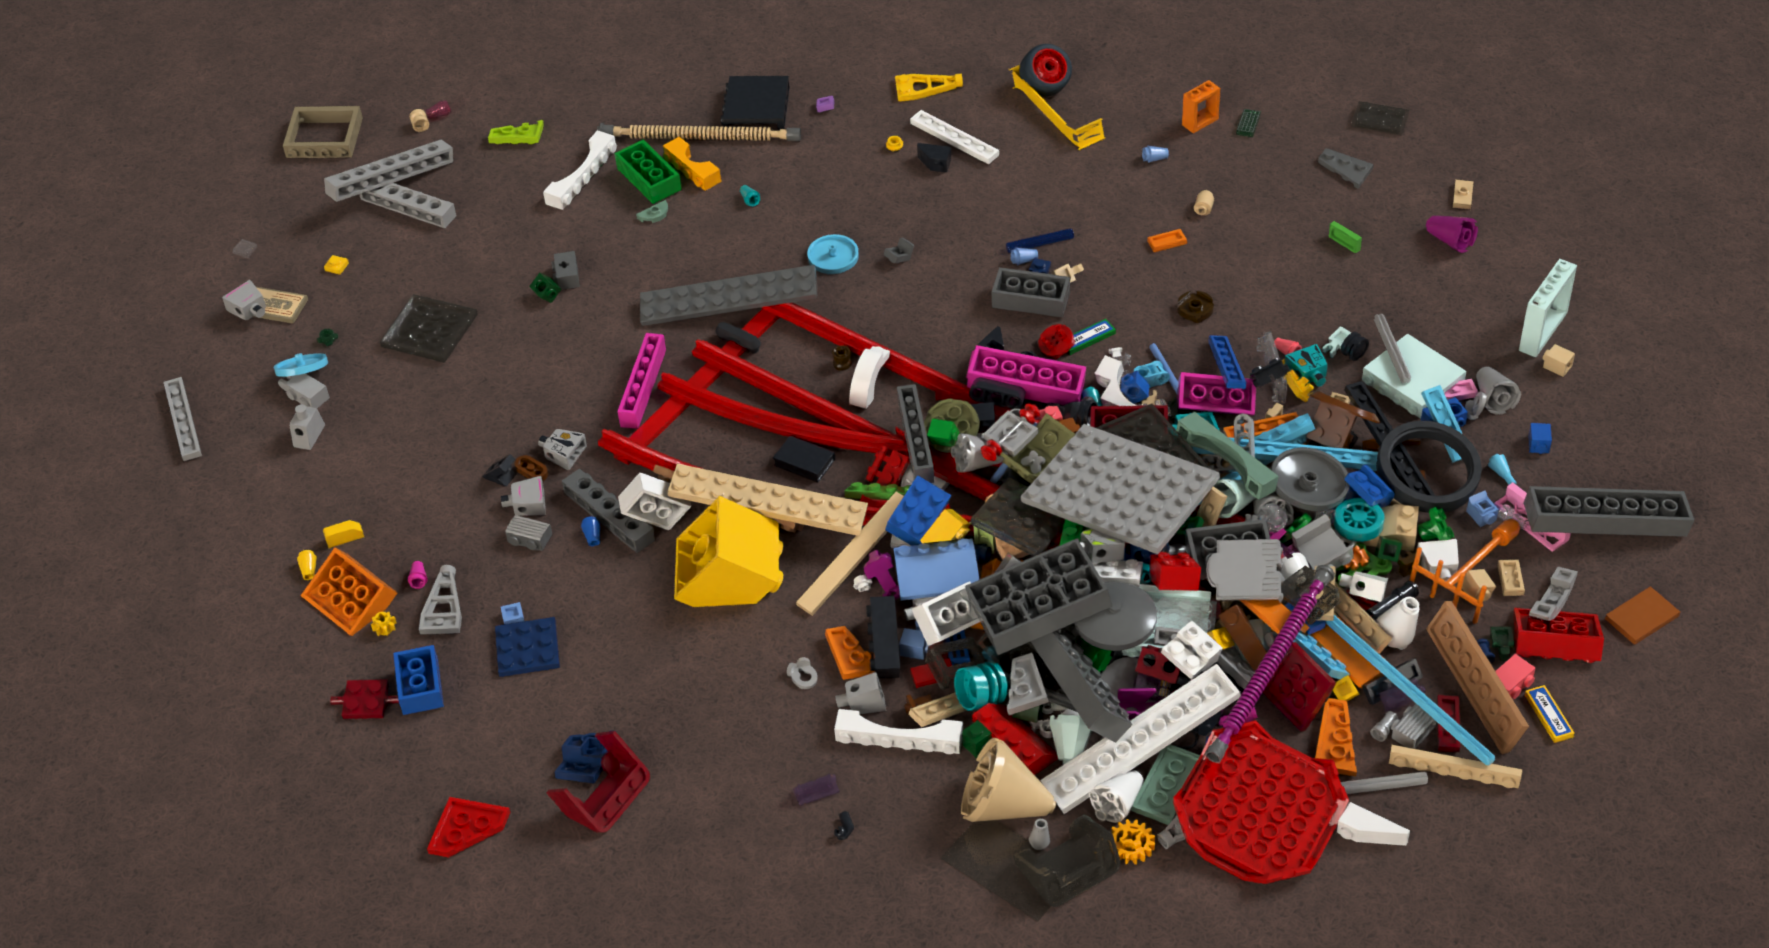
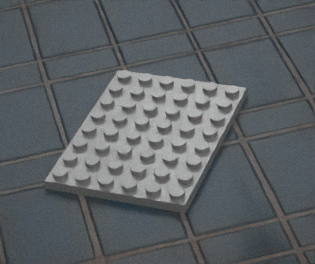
[1021,424,1220,554]

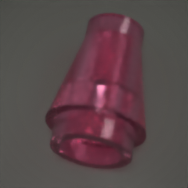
[426,100,451,119]

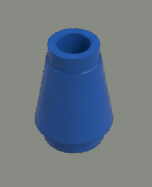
[581,517,600,547]

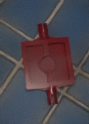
[330,679,399,719]

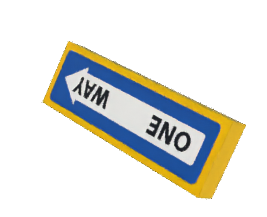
[1525,685,1574,743]

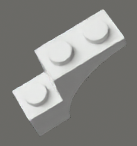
[1095,355,1137,406]

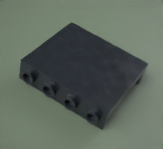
[721,76,790,131]

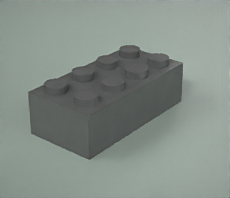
[992,267,1070,317]

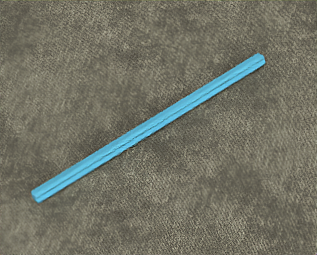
[1326,615,1495,766]

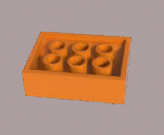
[301,548,397,636]

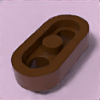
[514,455,548,481]

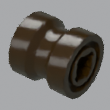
[832,345,851,371]

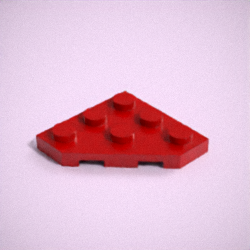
[427,797,511,857]

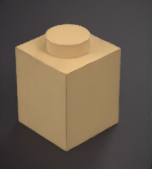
[1543,344,1575,377]
[1462,569,1496,601]

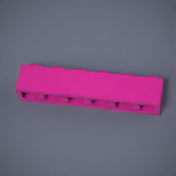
[617,333,666,429]

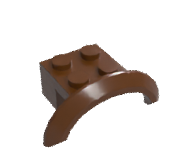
[1306,390,1380,449]

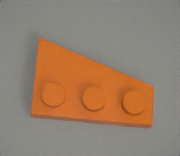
[825,626,874,680]

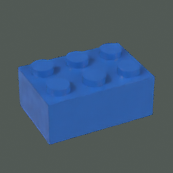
[885,475,951,546]
[393,645,444,715]

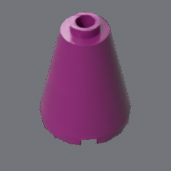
[1426,215,1478,253]

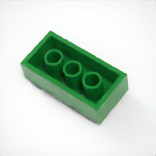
[614,140,682,204]

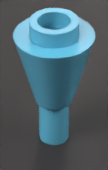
[1488,454,1517,485]

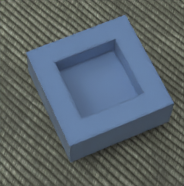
[501,602,524,624]

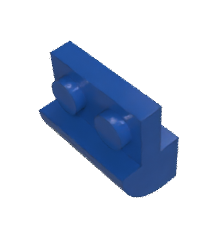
[1344,465,1395,508]

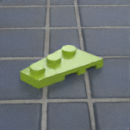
[488,120,544,144]

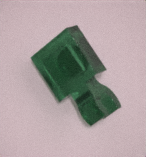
[1490,626,1514,661]

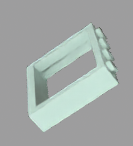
[1519,259,1577,357]

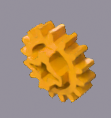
[1108,819,1155,864]

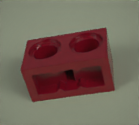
[1135,645,1180,684]

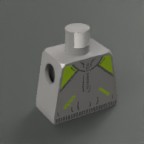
[1080,529,1125,563]

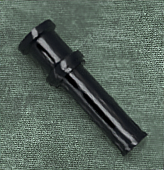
[1366,581,1419,621]

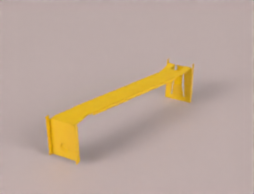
[1009,65,1106,150]

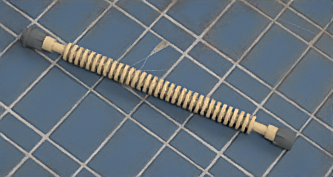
[597,123,801,141]

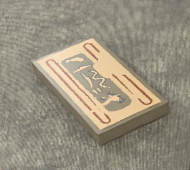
[229,287,308,324]

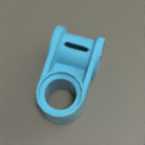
[1134,361,1170,388]

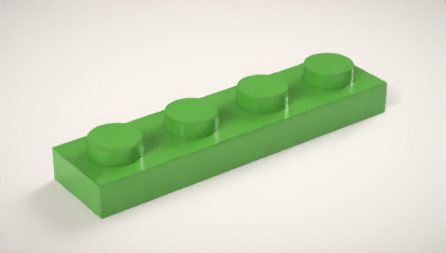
[844,482,911,500]

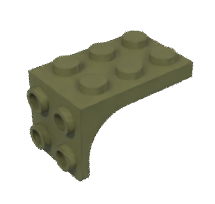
[1000,413,1076,484]

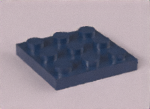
[495,617,560,677]

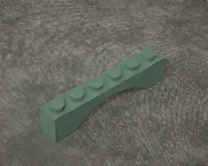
[1175,412,1279,500]

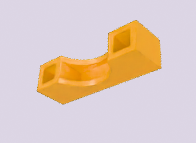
[663,137,721,191]

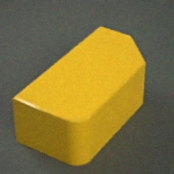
[323,520,364,548]

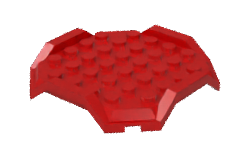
[1172,720,1349,884]

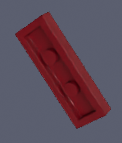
[1437,695,1461,753]

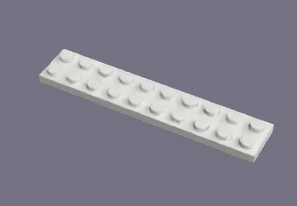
[1040,664,1241,814]

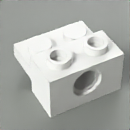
[1161,621,1223,680]

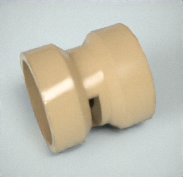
[409,109,429,132]

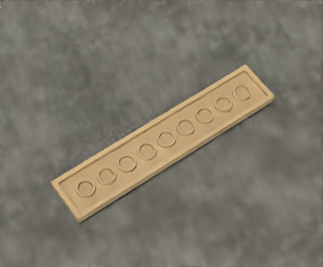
[668,464,868,536]

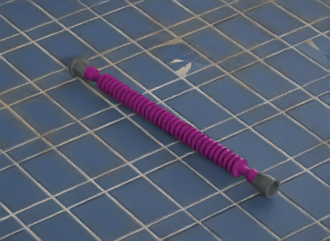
[1205,565,1335,763]

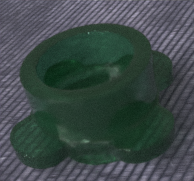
[317,329,339,346]

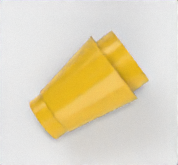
[297,550,317,580]

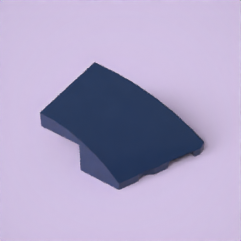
[555,730,614,784]

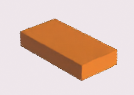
[1147,229,1187,252]

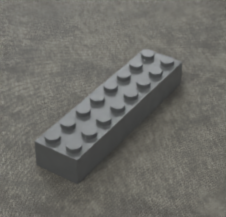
[1523,486,1694,537]
[1031,626,1133,743]

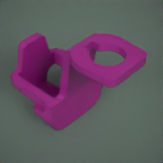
[864,550,900,600]

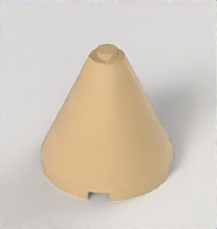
[961,738,1056,822]

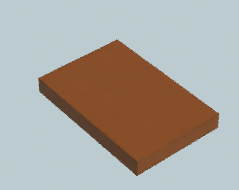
[1605,586,1680,645]

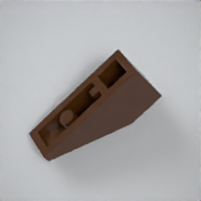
[1218,605,1267,671]

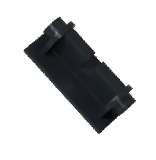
[1250,358,1290,387]

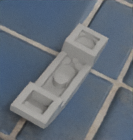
[1529,567,1578,621]

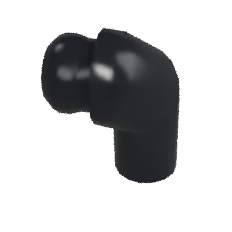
[834,811,854,840]

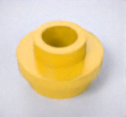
[886,136,903,151]

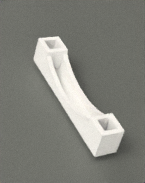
[543,131,617,210]
[834,709,963,754]

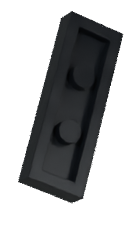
[1362,658,1423,705]

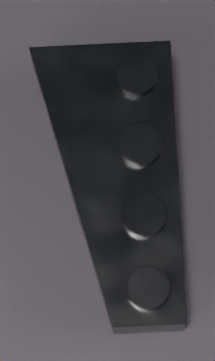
[866,596,900,678]

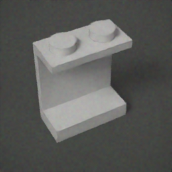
[1292,514,1354,572]

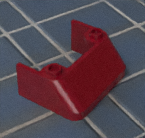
[546,731,650,833]

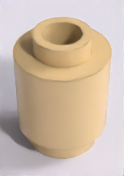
[1194,190,1214,215]

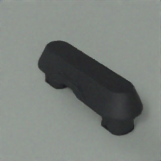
[715,322,761,353]

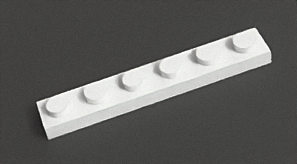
[910,110,999,164]

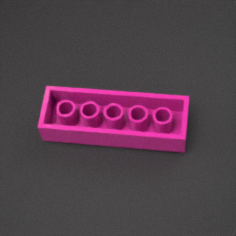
[967,345,1086,406]

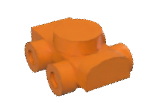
[1343,546,1370,571]

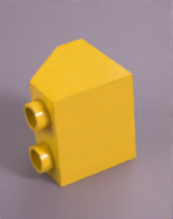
[674,496,783,607]

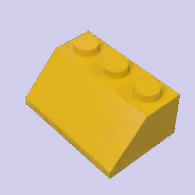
[920,509,970,543]

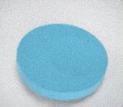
[807,234,859,274]
[274,353,328,377]

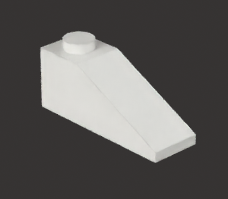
[1337,802,1410,845]

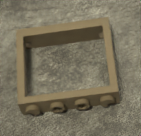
[283,106,363,158]

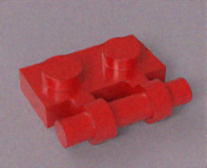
[865,445,910,486]

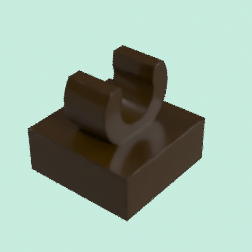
[1397,551,1422,577]

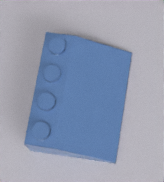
[894,539,979,601]

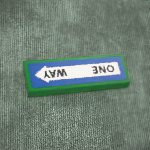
[1067,319,1116,355]

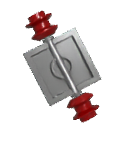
[981,404,1040,461]

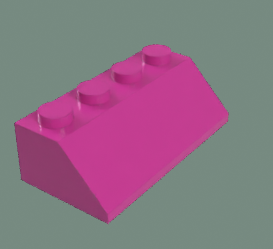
[1177,372,1256,416]

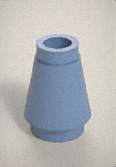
[1142,146,1169,163]
[1011,248,1038,265]

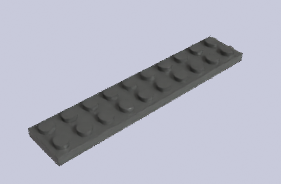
[640,265,818,326]

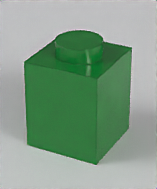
[927,419,959,447]

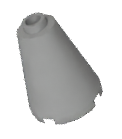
[1476,367,1521,415]

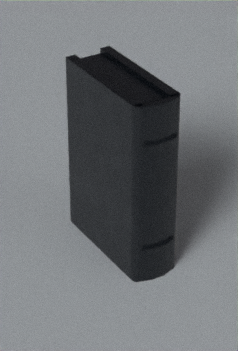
[773,436,836,483]

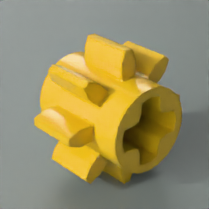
[371,612,396,636]

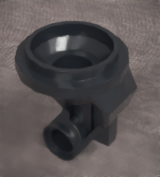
[1046,396,1098,428]

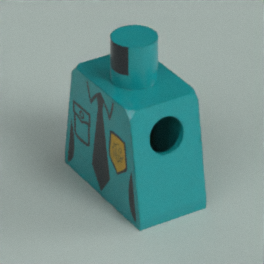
[1285,344,1327,387]

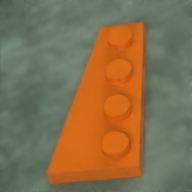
[1315,698,1357,777]

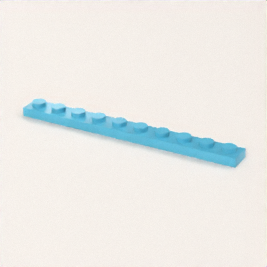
[1192,437,1378,471]

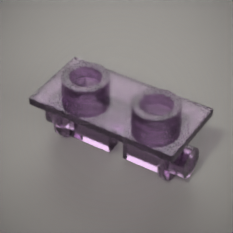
[1379,678,1426,713]
[793,773,840,806]

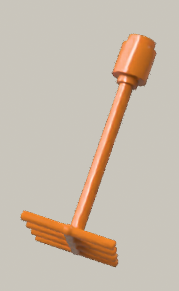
[1409,519,1520,624]

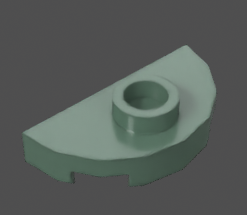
[636,200,668,223]

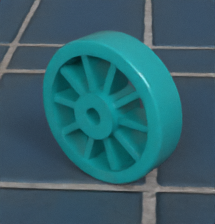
[1333,498,1385,542]

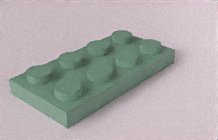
[1131,744,1200,825]

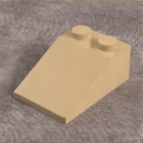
[1357,504,1419,551]

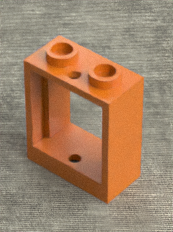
[1182,80,1220,134]

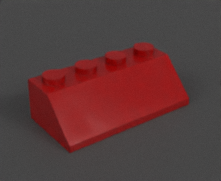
[972,703,1058,775]

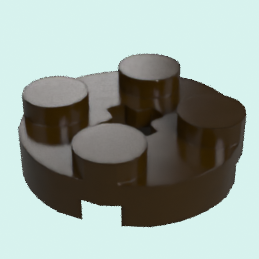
[1177,291,1214,323]

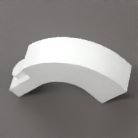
[849,346,890,409]

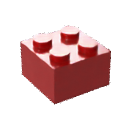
[1149,552,1201,591]

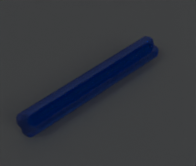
[1006,228,1074,253]

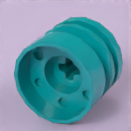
[954,661,1007,711]

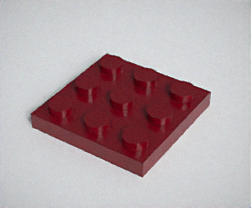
[1263,642,1336,731]

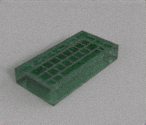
[1236,109,1261,137]

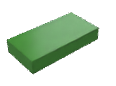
[1329,221,1362,253]

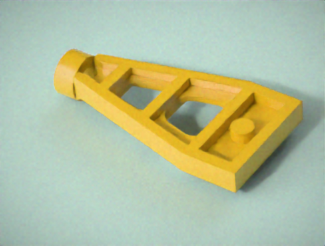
[895,73,963,101]

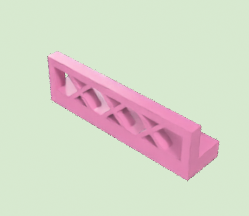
[1494,483,1571,552]

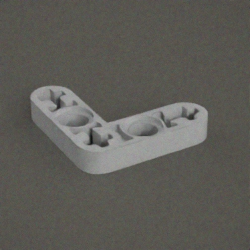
[1198,413,1255,474]

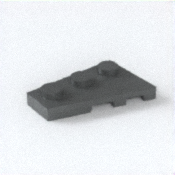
[1318,148,1373,189]

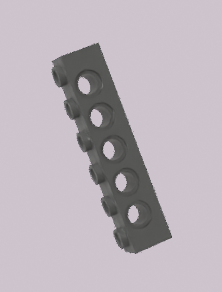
[897,384,934,483]
[562,469,655,553]

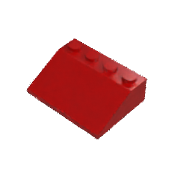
[1514,608,1604,663]

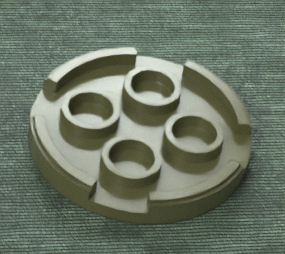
[924,398,979,453]

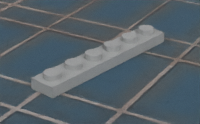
[164,377,202,461]

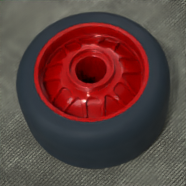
[1019,44,1072,97]

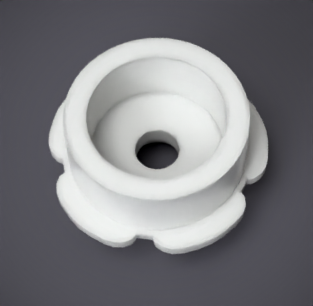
[853,575,873,592]

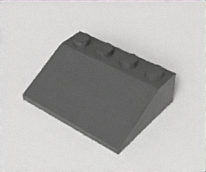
[1185,519,1278,581]

